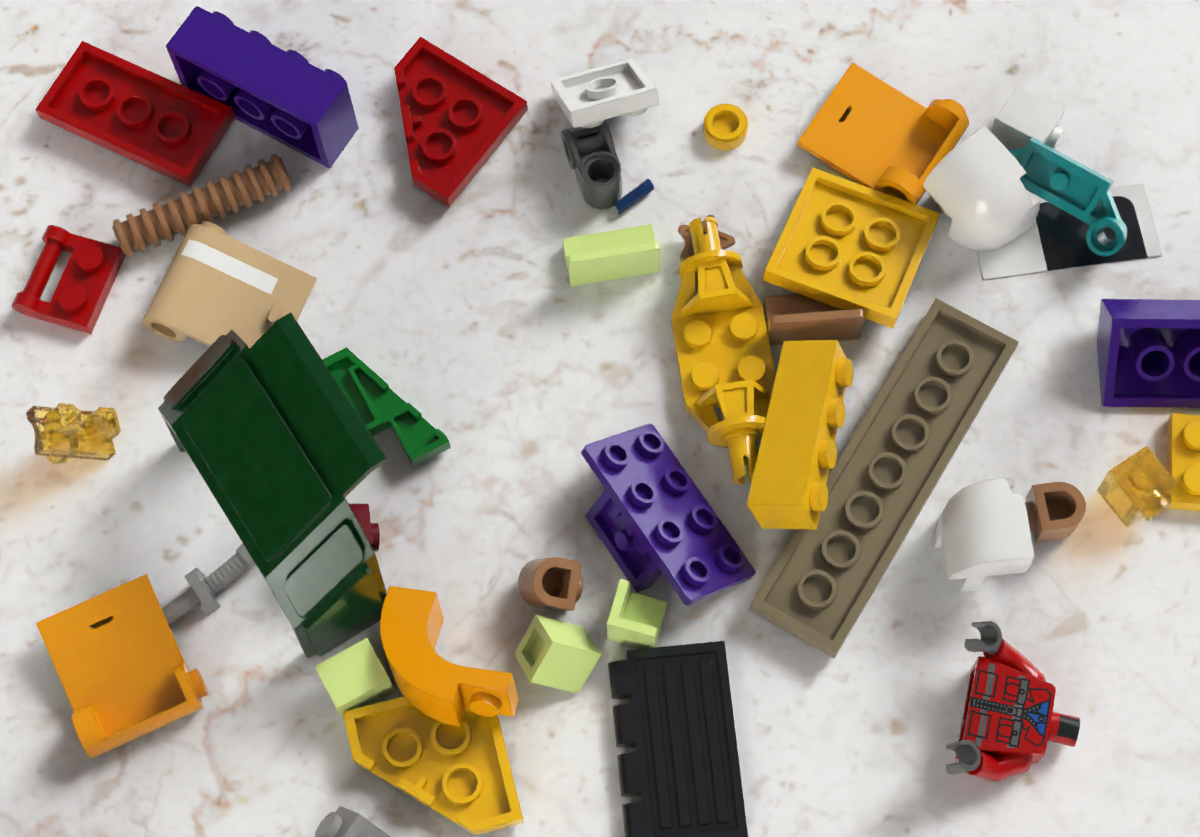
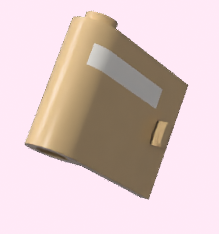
[142,221,317,348]

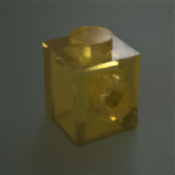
[1097,446,1178,528]

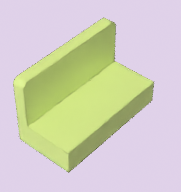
[562,224,660,287]

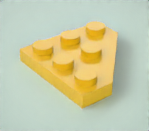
[343,696,524,835]

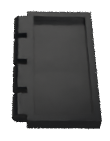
[608,641,748,837]

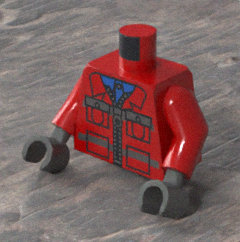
[946,621,1080,782]

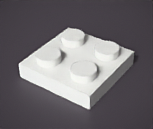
[550,57,660,128]

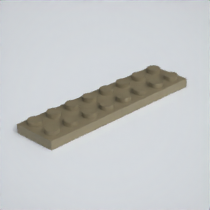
[749,298,1019,659]

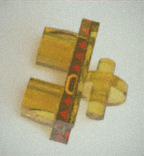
[26,403,121,464]

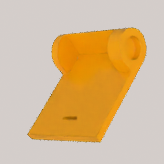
[796,62,969,205]
[36,574,209,759]

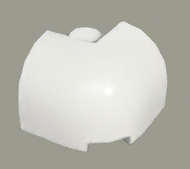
[923,125,1040,251]
[934,477,1035,592]

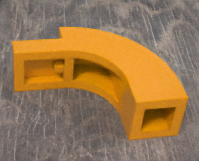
[380,586,519,727]

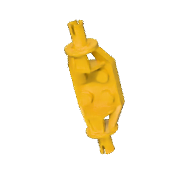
[671,217,776,485]

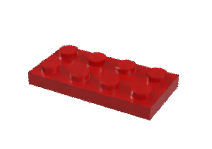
[35,41,236,187]

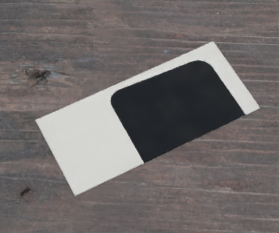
[976,183,1162,280]

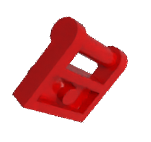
[12,225,126,334]

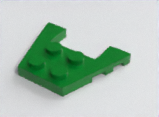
[322,347,451,467]

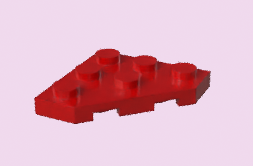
[394,37,528,207]

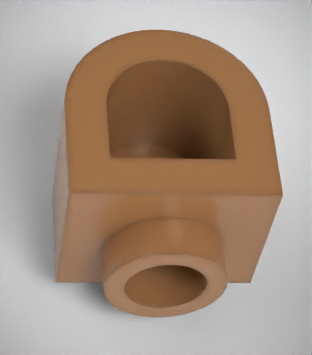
[1025,482,1086,543]
[518,557,583,611]

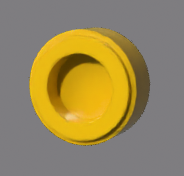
[703,104,748,150]

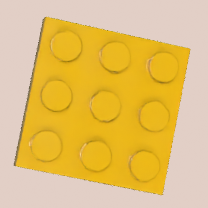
[763,167,940,329]

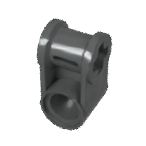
[561,120,622,209]

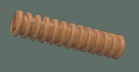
[112,154,293,258]

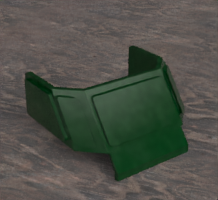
[158,313,387,658]

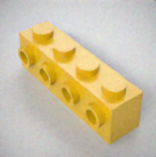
[747,340,853,530]

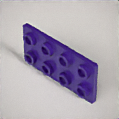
[581,424,756,606]

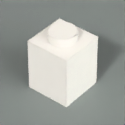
[991,85,1065,150]

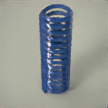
[614,179,654,214]

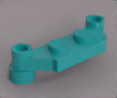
[1008,138,1127,256]

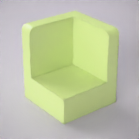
[607,579,668,649]
[514,614,601,693]
[316,638,396,719]

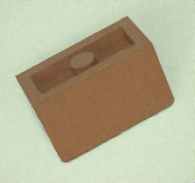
[763,294,865,346]

